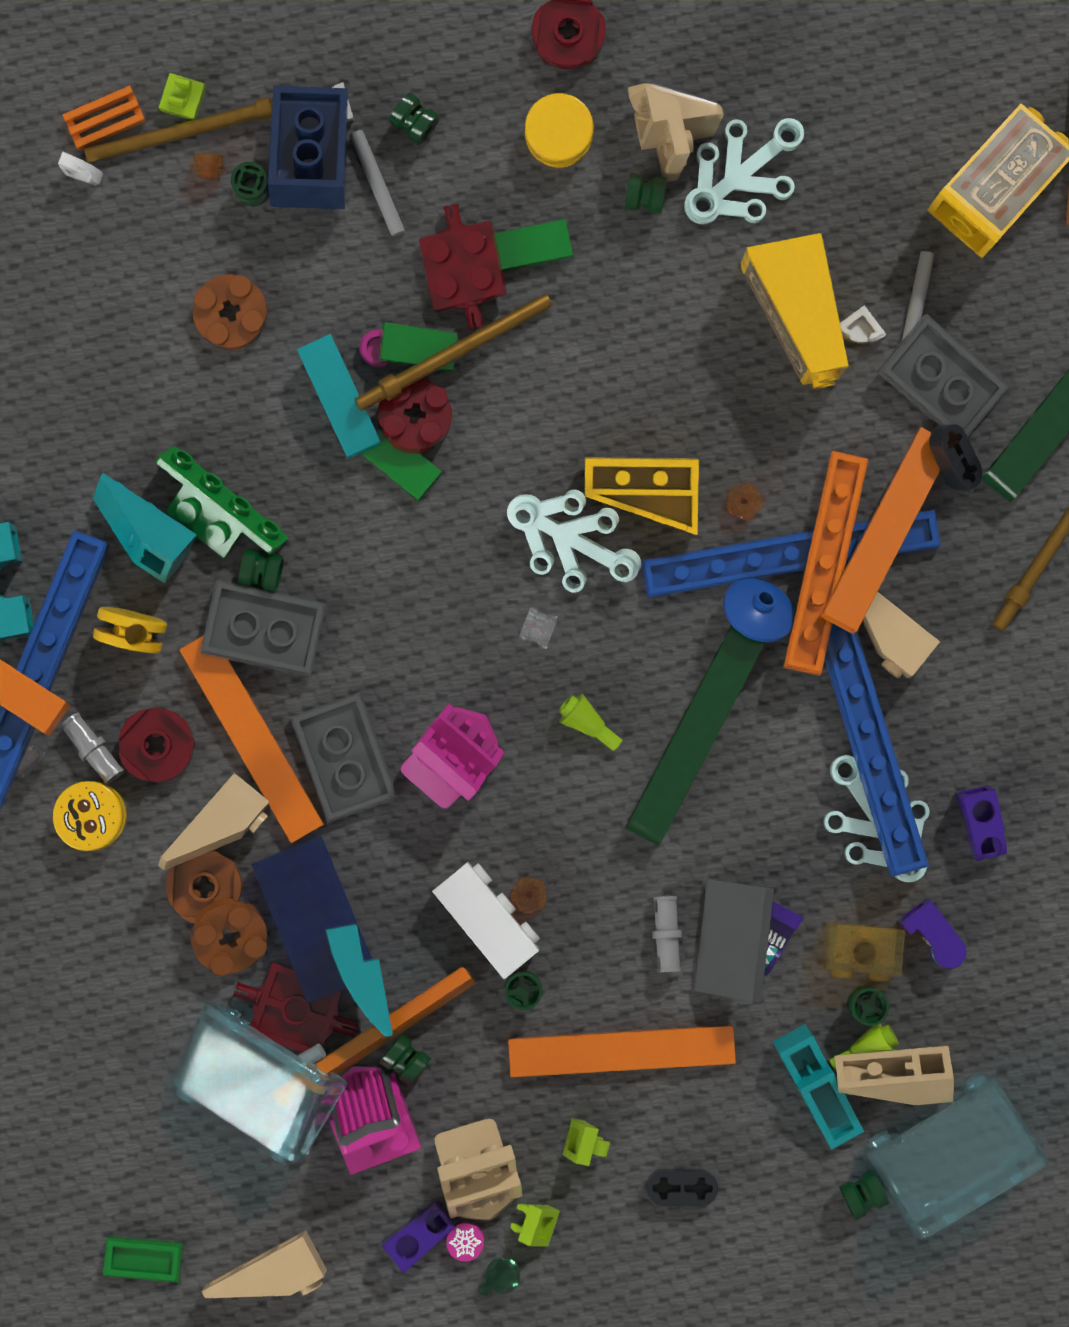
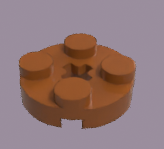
[193,274,268,350]
[166,850,243,924]
[190,898,267,976]

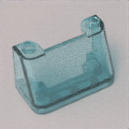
[173,1002,349,1165]
[862,1073,1049,1239]

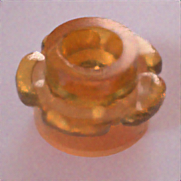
[189,153,226,179]
[726,483,763,520]
[511,877,547,914]

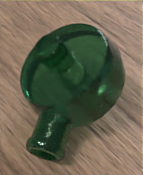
[478,1257,520,1296]

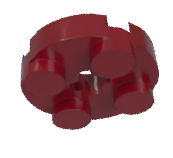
[532,0,606,69]
[377,379,452,453]
[119,708,195,782]

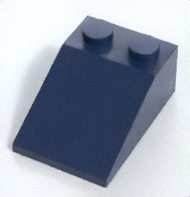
[268,86,348,209]

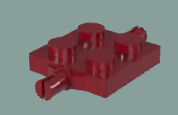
[419,204,508,330]
[233,961,360,1052]

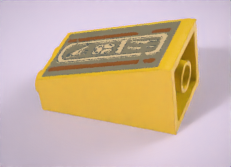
[927,104,1069,259]
[741,233,849,389]

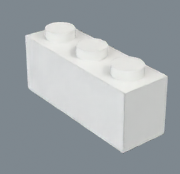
[432,862,540,979]

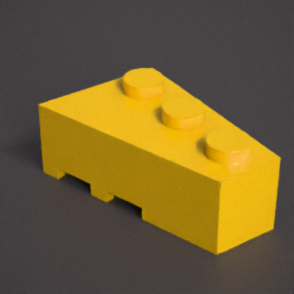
[584,457,699,535]

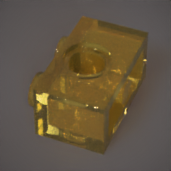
[822,922,905,981]

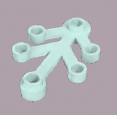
[684,118,804,224]
[507,490,641,593]
[823,755,930,882]

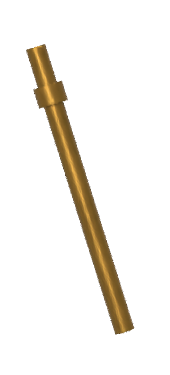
[84,96,273,163]
[354,294,552,412]
[992,506,1069,632]

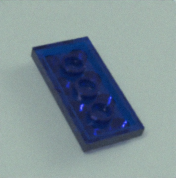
[252,836,372,1005]

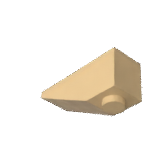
[862,592,940,679]
[158,773,269,870]
[834,1046,954,1105]
[201,1230,327,1298]

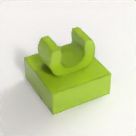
[158,73,206,121]
[562,1118,610,1166]
[510,1204,560,1247]

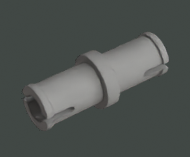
[60,712,125,785]
[652,896,682,973]

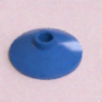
[723,578,795,642]

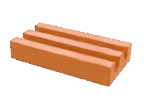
[62,85,146,151]

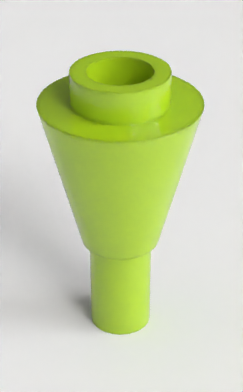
[558,693,622,751]
[830,1024,899,1072]

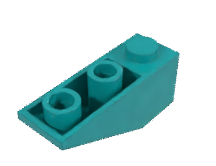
[93,473,197,584]

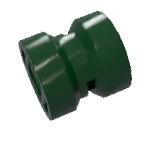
[389,93,440,145]
[231,162,269,207]
[625,172,667,215]
[238,548,284,592]
[505,970,542,1010]
[847,985,889,1026]
[378,1034,431,1087]
[839,1169,890,1220]

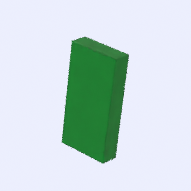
[495,219,573,272]
[378,322,457,372]
[361,430,442,502]
[103,1236,183,1283]

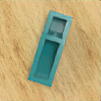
[297,334,382,459]
[325,923,393,1037]
[772,1024,864,1150]

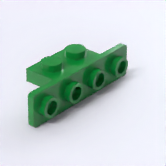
[155,446,288,558]

